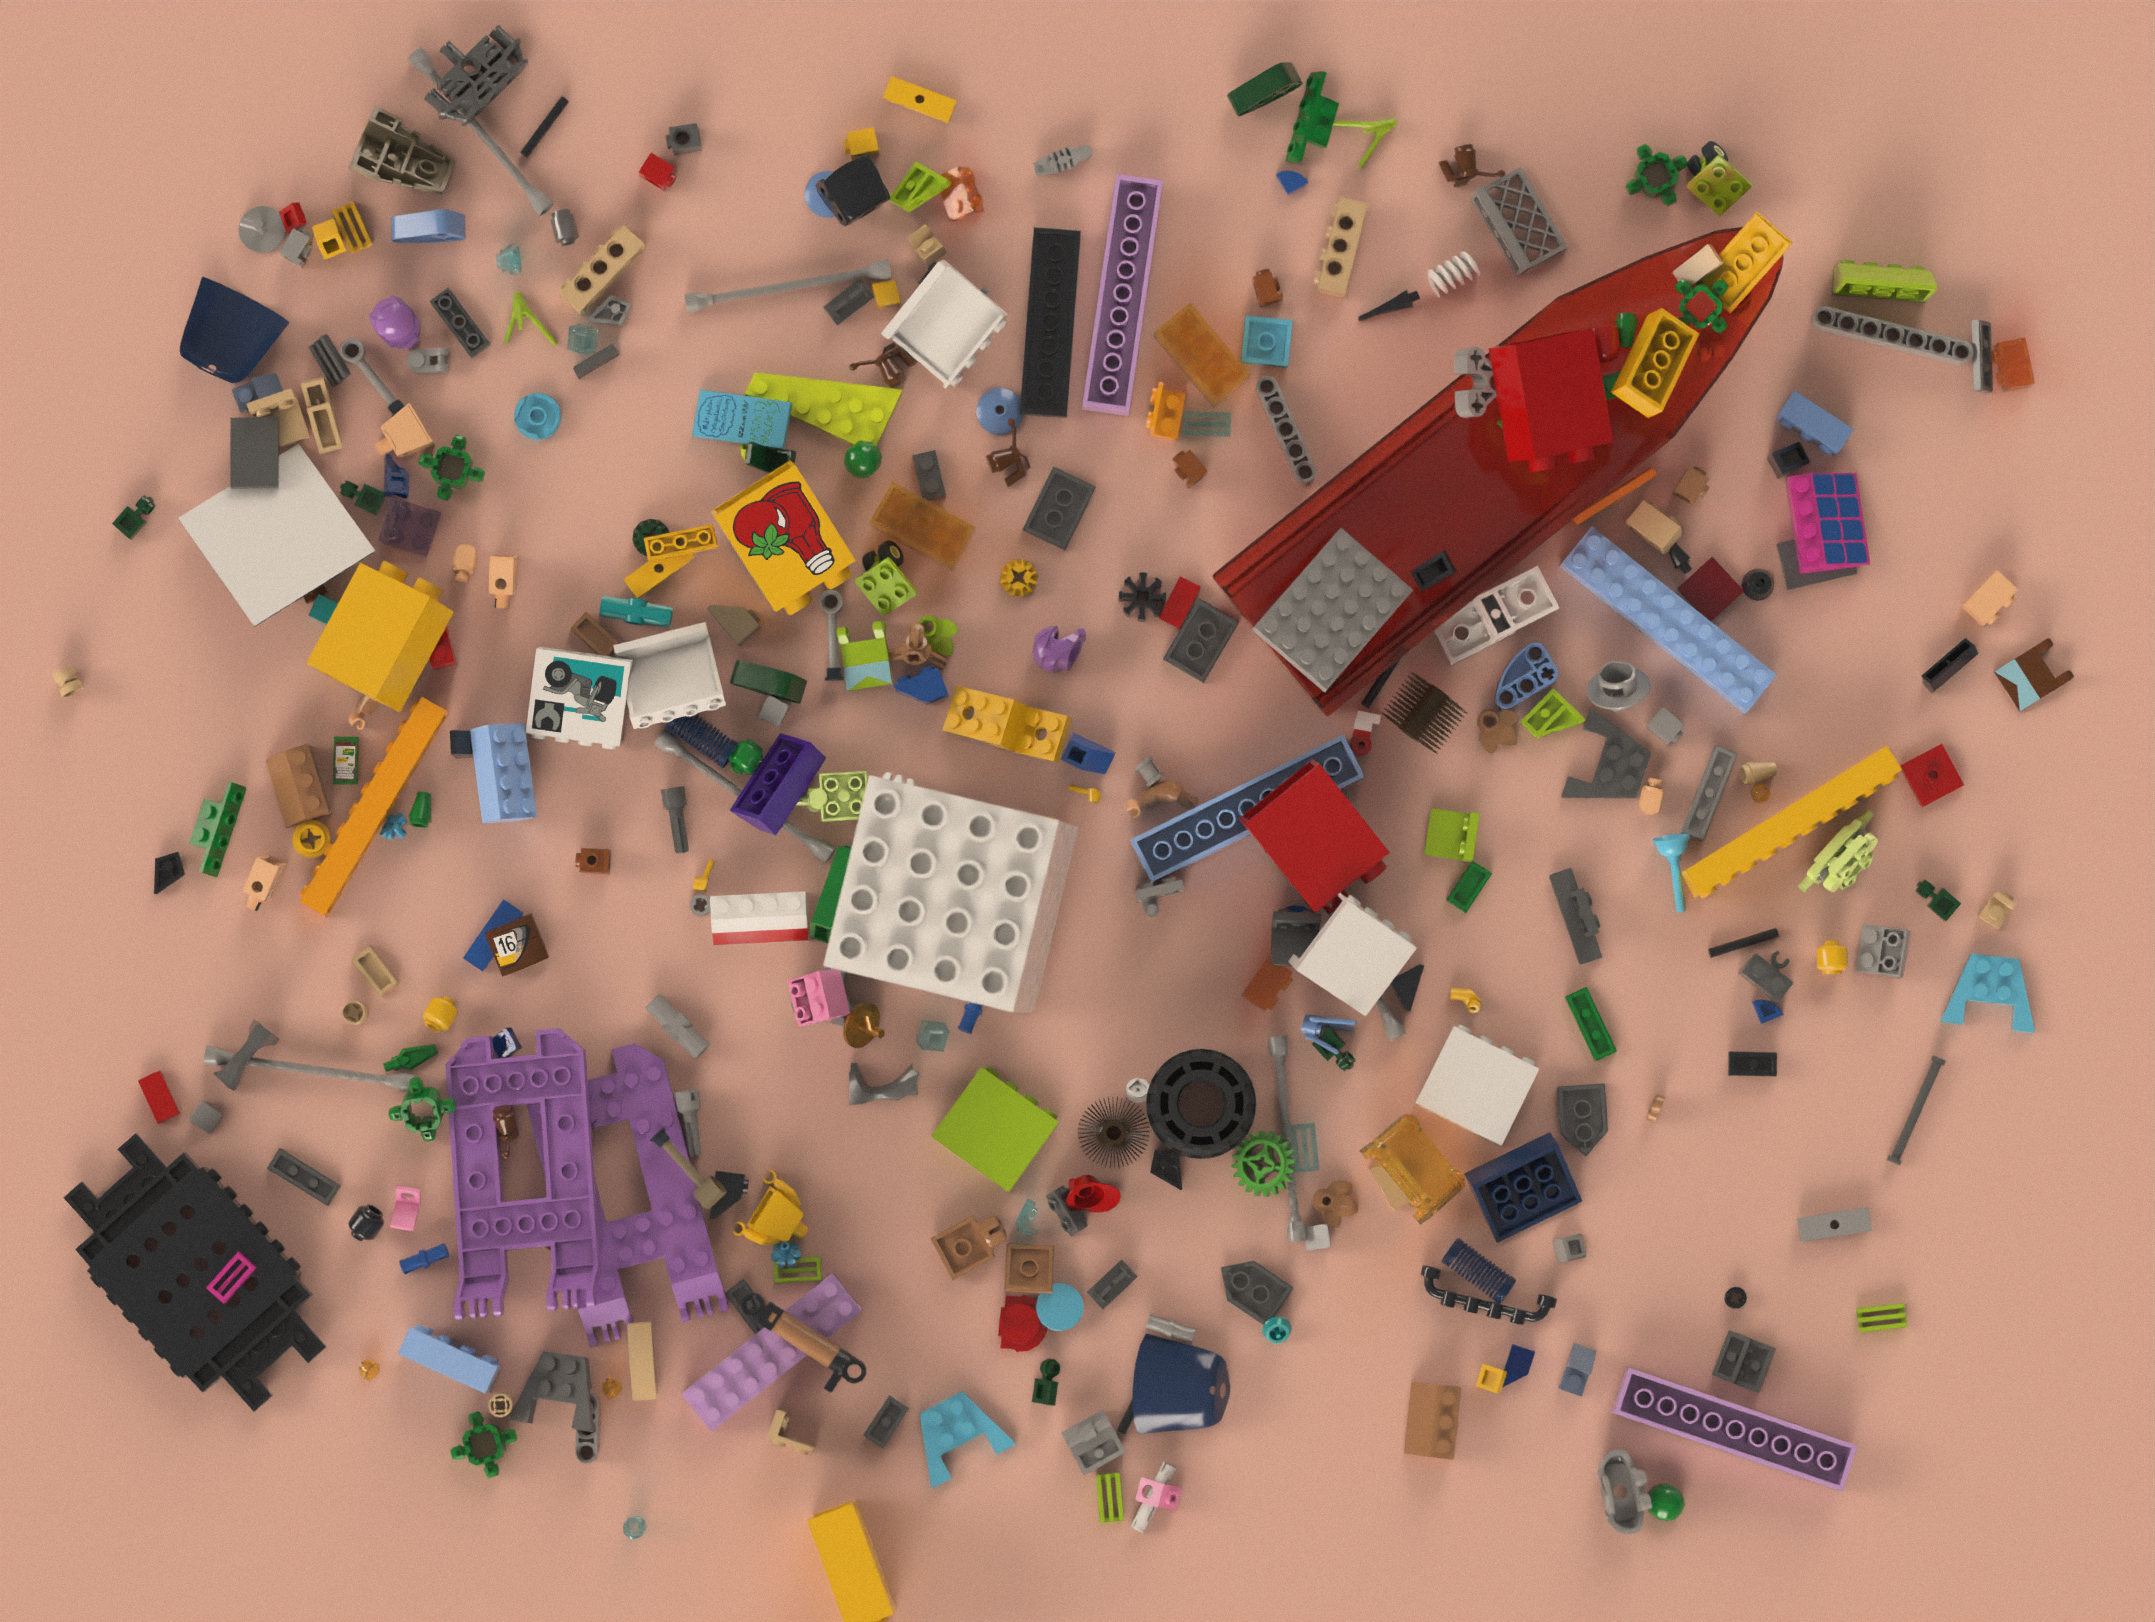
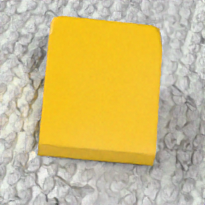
[872,280,901,309]

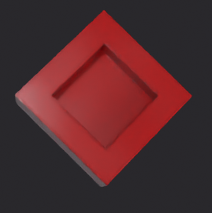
[279,202,307,234]

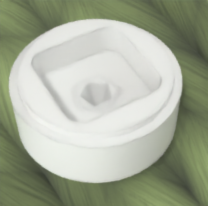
[1126,1078,1149,1103]

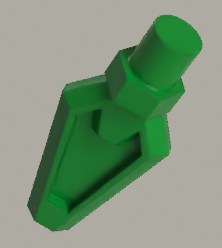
[383,1044,438,1072]

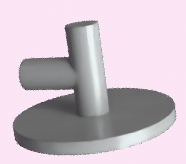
[239,206,286,253]

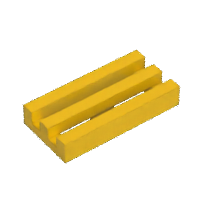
[332,201,373,254]

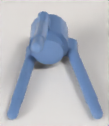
[1301,1014,1357,1054]

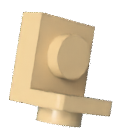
[908,225,947,266]
[1978,891,2017,929]

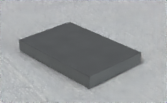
[230,417,279,489]
[1023,466,1096,551]
[1776,540,1857,590]
[1163,598,1239,683]

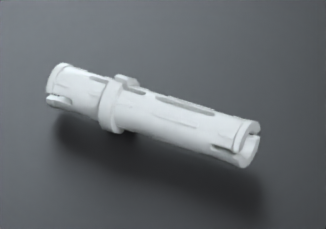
[1130,1462,1177,1533]

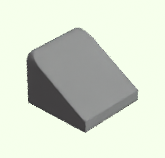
[758,694,790,728]
[188,1101,224,1134]
[1305,1224,1331,1251]
[1553,1234,1587,1263]

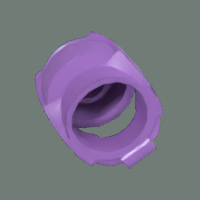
[369,295,420,350]
[1033,625,1087,673]

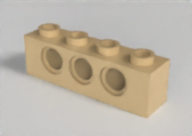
[1314,197,1368,298]
[559,225,646,316]

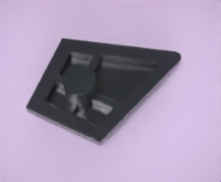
[154,852,186,895]
[1150,1149,1182,1190]

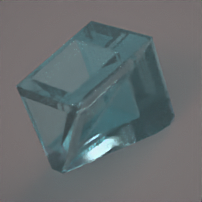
[567,324,598,355]
[916,1020,950,1051]

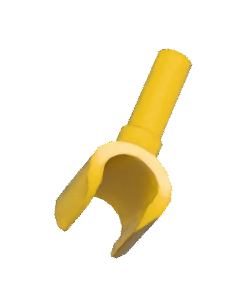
[1068,784,1101,803]
[693,860,715,892]

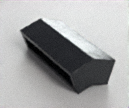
[1921,638,1979,693]

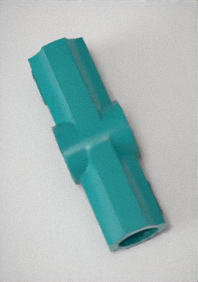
[599,596,673,628]

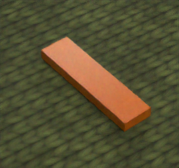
[1570,468,1657,526]

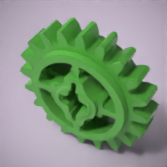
[1231,1131,1297,1197]

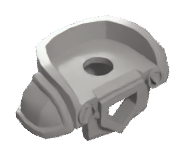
[1597,1449,1652,1534]

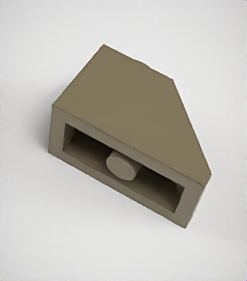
[707,605,760,646]

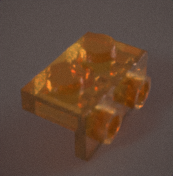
[940,167,984,221]

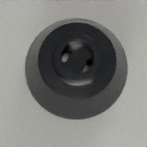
[1742,569,1774,601]

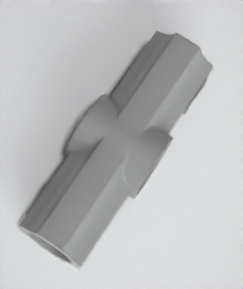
[645,994,710,1059]

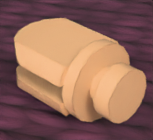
[452,544,477,582]
[1639,778,1664,814]

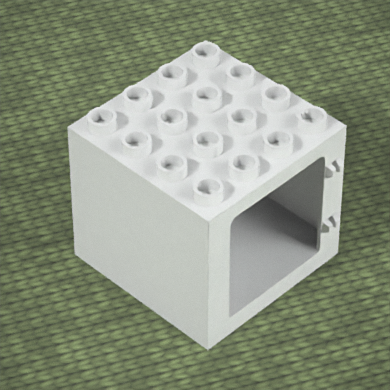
[823,772,1079,1013]

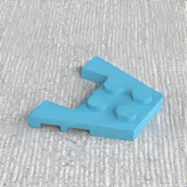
[1940,954,2035,1033]
[919,1391,1015,1488]

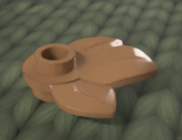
[1477,709,1519,754]
[1313,1181,1358,1228]

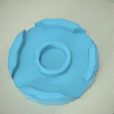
[514,393,562,440]
[1036,1283,1084,1331]

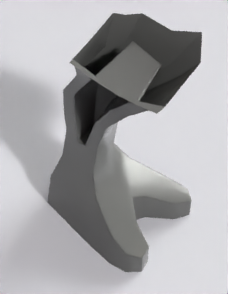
[213,1019,279,1093]
[849,1062,919,1105]

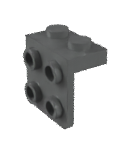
[1271,909,1321,966]

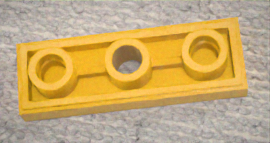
[883,76,957,124]
[644,524,718,562]
[623,539,695,599]

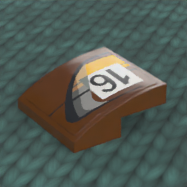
[484,913,550,977]

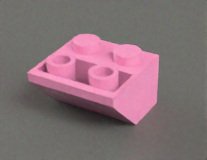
[788,969,850,1027]

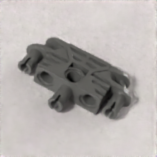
[424,25,528,126]

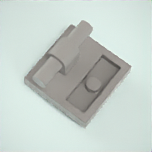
[1135,877,1184,918]
[1855,924,1911,979]
[1061,1410,1126,1475]

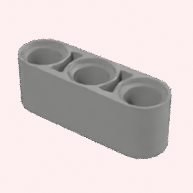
[575,1393,600,1463]

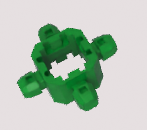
[1625,144,1688,207]
[1675,278,1729,333]
[418,435,485,501]
[389,1077,456,1142]
[450,1411,518,1478]

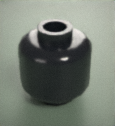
[348,1204,384,1241]

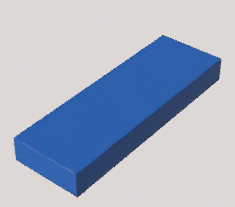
[463,899,524,972]

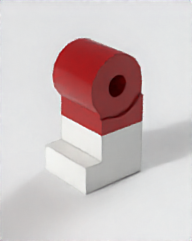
[1350,711,1381,756]

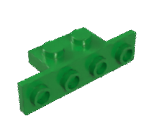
[1286,71,1339,163]
[189,781,246,877]

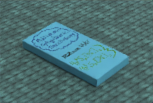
[692,390,792,450]

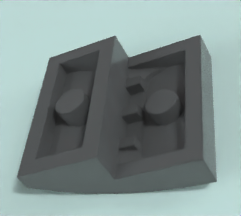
[1712,1330,1776,1393]

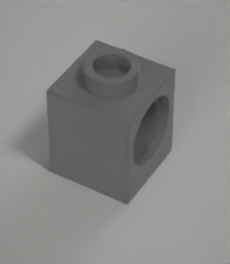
[666,123,702,155]

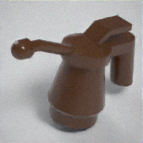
[1438,144,1506,188]
[849,343,917,388]
[986,418,1031,487]
[493,1105,519,1159]

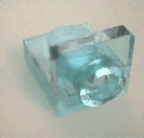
[1015,1199,1038,1237]

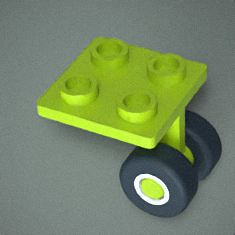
[1687,141,1752,216]
[854,540,917,616]

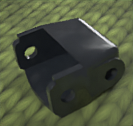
[816,154,890,226]

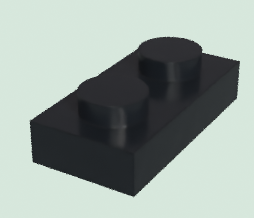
[1728,1052,1777,1077]

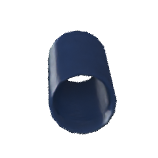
[665,714,738,768]
[1441,1238,1516,1304]

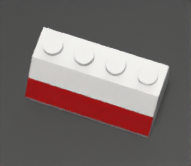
[710,891,809,945]

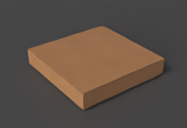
[1004,1243,1054,1294]

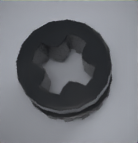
[1724,1287,1747,1309]

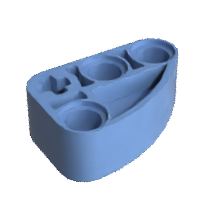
[391,209,466,243]
[1494,642,1558,710]

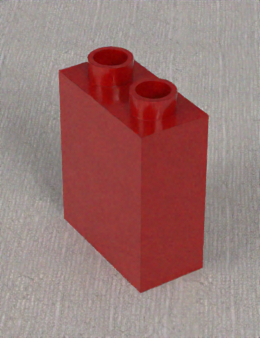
[1488,328,1613,472]
[1238,759,1390,914]

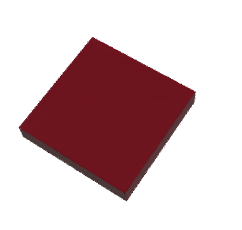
[1677,557,1744,621]

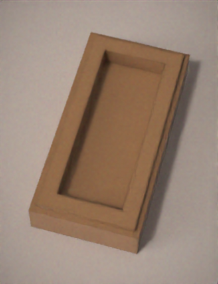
[570,612,621,656]

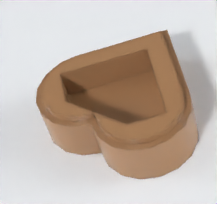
[1646,1094,1666,1123]

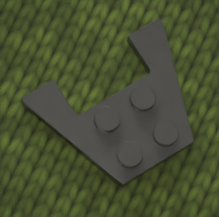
[1561,709,1651,798]
[509,1351,595,1432]

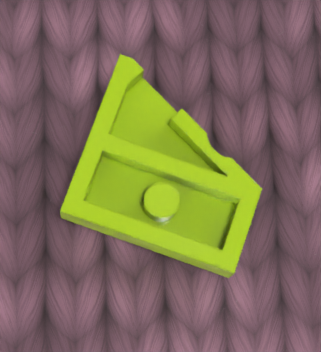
[890,161,951,213]
[1519,688,1586,739]

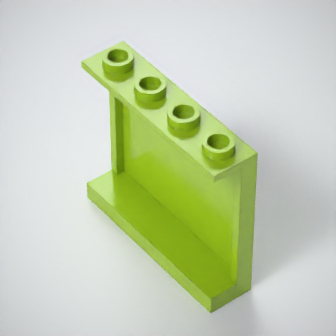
[931,1066,1059,1192]

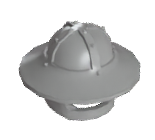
[1586,660,1651,713]

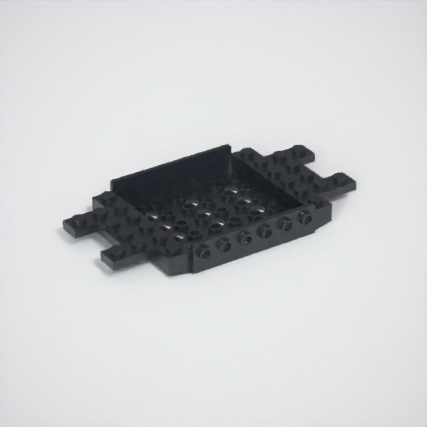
[64,1133,327,1412]

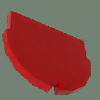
[998,1295,1048,1352]

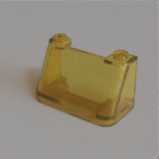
[1359,1113,1466,1225]

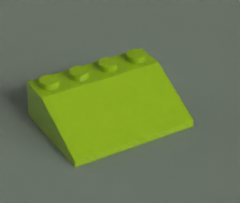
[1831,260,1937,303]

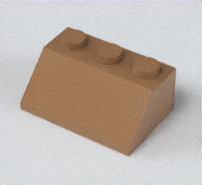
[266,743,332,828]
[1404,1382,1461,1460]

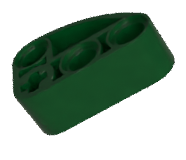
[1227,62,1303,117]
[730,660,807,704]

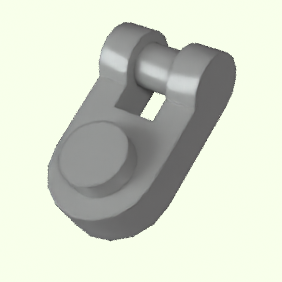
[406,348,449,374]

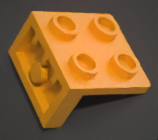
[1146,382,1186,440]

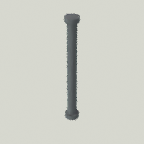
[1887,1056,1946,1166]

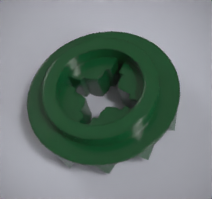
[632,519,670,556]

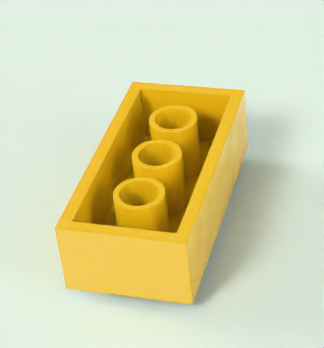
[1611,308,1699,418]

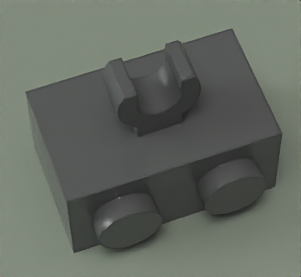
[1738,951,1794,1003]

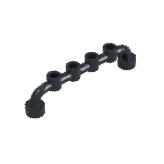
[1420,1265,1557,1325]

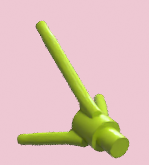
[1333,118,1397,168]
[504,292,557,345]

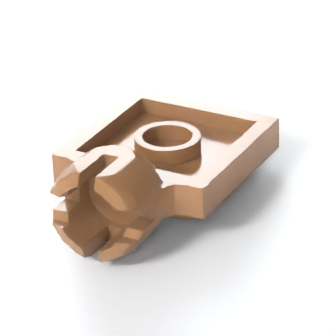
[930,1215,1007,1280]

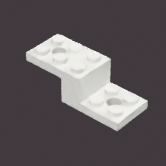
[1429,566,1559,665]

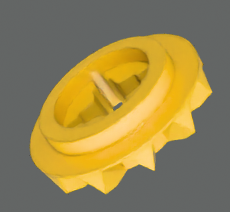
[1000,559,1038,597]
[292,820,331,858]

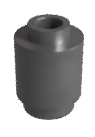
[551,209,579,246]

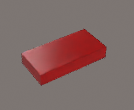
[1158,576,1201,629]
[138,1070,181,1124]

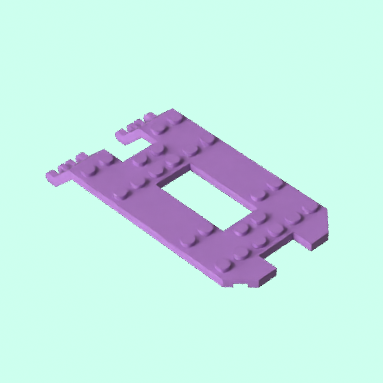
[445,1028,601,1320]
[527,1043,729,1348]

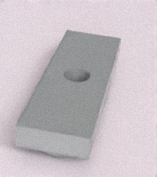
[1796,1207,1872,1242]

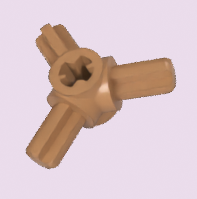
[888,622,947,670]

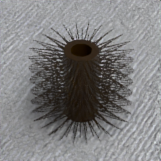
[1381,672,1468,753]
[1078,1096,1150,1169]

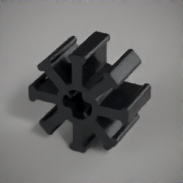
[1119,572,1166,622]

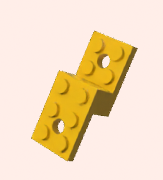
[942,686,1072,763]

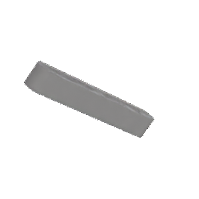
[1811,306,1973,365]

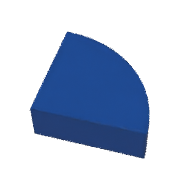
[1276,171,1308,195]
[1752,1000,1784,1024]

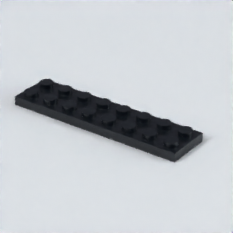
[1020,227,1081,418]

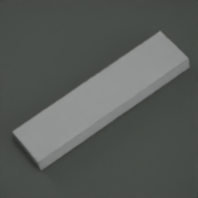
[1680,745,1738,842]

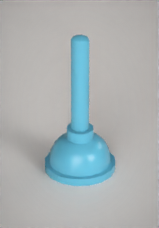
[1652,834,1690,912]

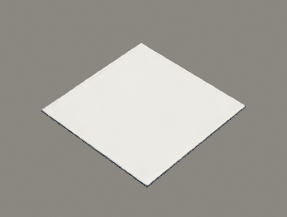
[178,444,375,627]

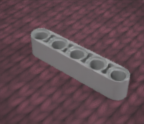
[1256,375,1316,486]

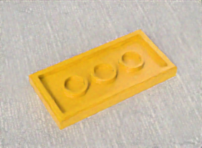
[1698,211,1793,313]

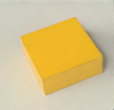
[1476,1364,1507,1394]

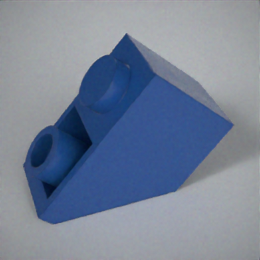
[894,666,949,705]
[1061,732,1116,774]

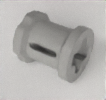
[1134,757,1165,788]

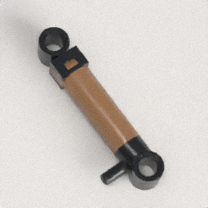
[741,1293,867,1393]

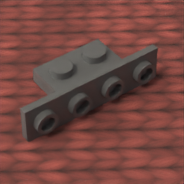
[1549,868,1602,965]

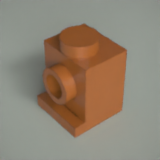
[1252,269,1283,307]
[1172,450,1208,489]
[575,848,611,875]

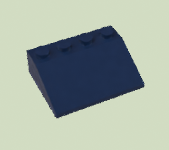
[1464,1132,1582,1243]

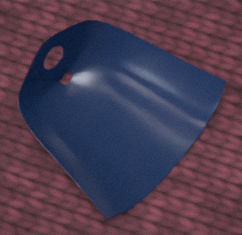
[180,277,290,383]
[1132,1333,1230,1434]

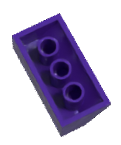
[730,733,826,835]

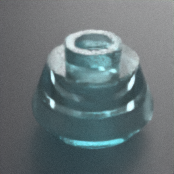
[496,243,522,276]

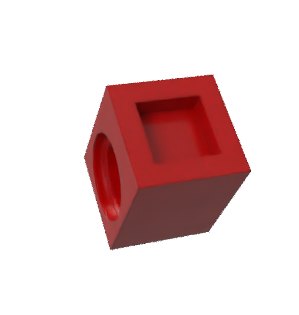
[639,153,677,191]

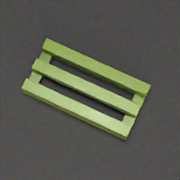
[773,1257,823,1283]
[1856,1303,1907,1332]
[1096,1472,1124,1523]

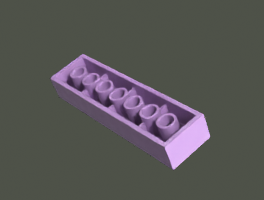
[682,1273,862,1432]

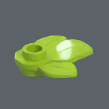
[919,615,959,656]

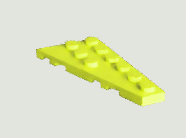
[745,372,903,447]

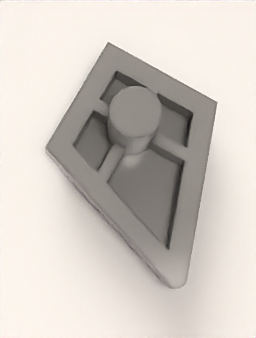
[587,295,632,326]

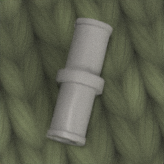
[1146,1314,1196,1343]

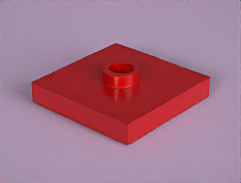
[1900,744,1964,808]

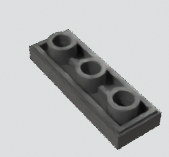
[429,288,491,358]

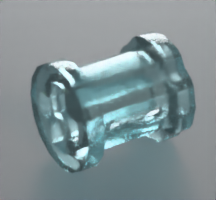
[623,1516,646,1539]

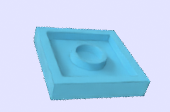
[1241,315,1292,368]

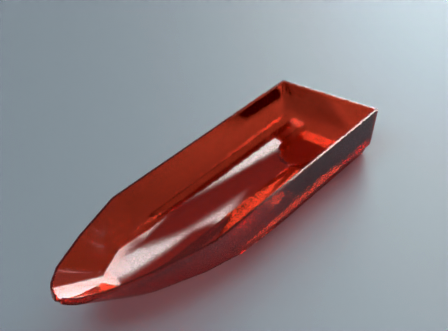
[1212,227,1784,716]

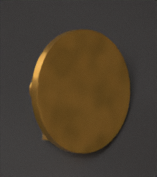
[843,1002,885,1048]

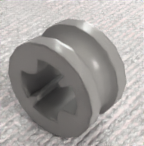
[690,894,710,916]

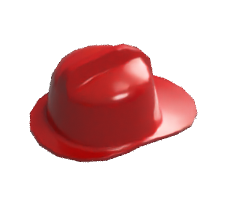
[1066,1174,1121,1213]

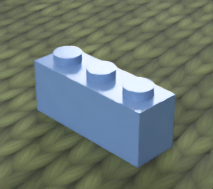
[1776,391,1854,456]

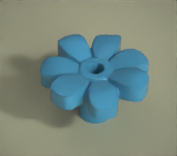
[380,813,407,840]
[771,1240,801,1268]

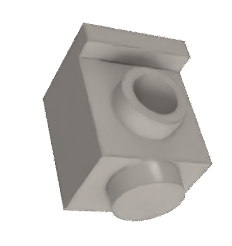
[279,228,314,268]

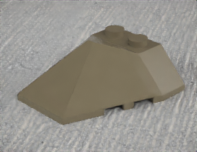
[348,106,455,195]

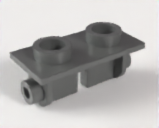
[823,279,874,326]
[1046,1186,1088,1236]
[1087,1259,1138,1309]

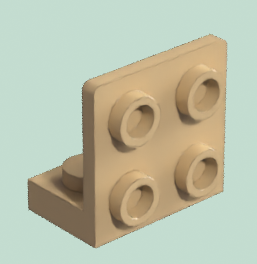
[246,388,310,447]
[767,1408,816,1455]

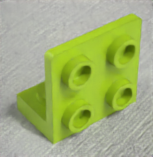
[1424,808,1480,862]

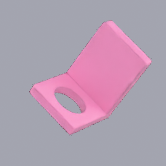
[390,1186,420,1231]
[1136,1477,1182,1511]

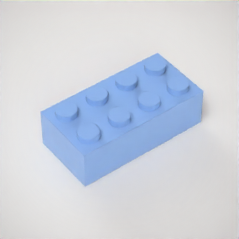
[470,723,537,823]
[398,1324,502,1394]

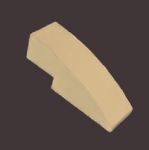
[301,376,343,454]
[627,1321,658,1401]

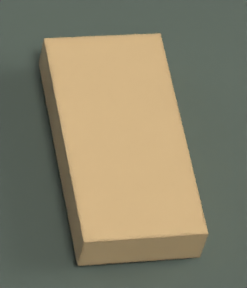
[1673,244,1724,288]
[351,945,399,997]

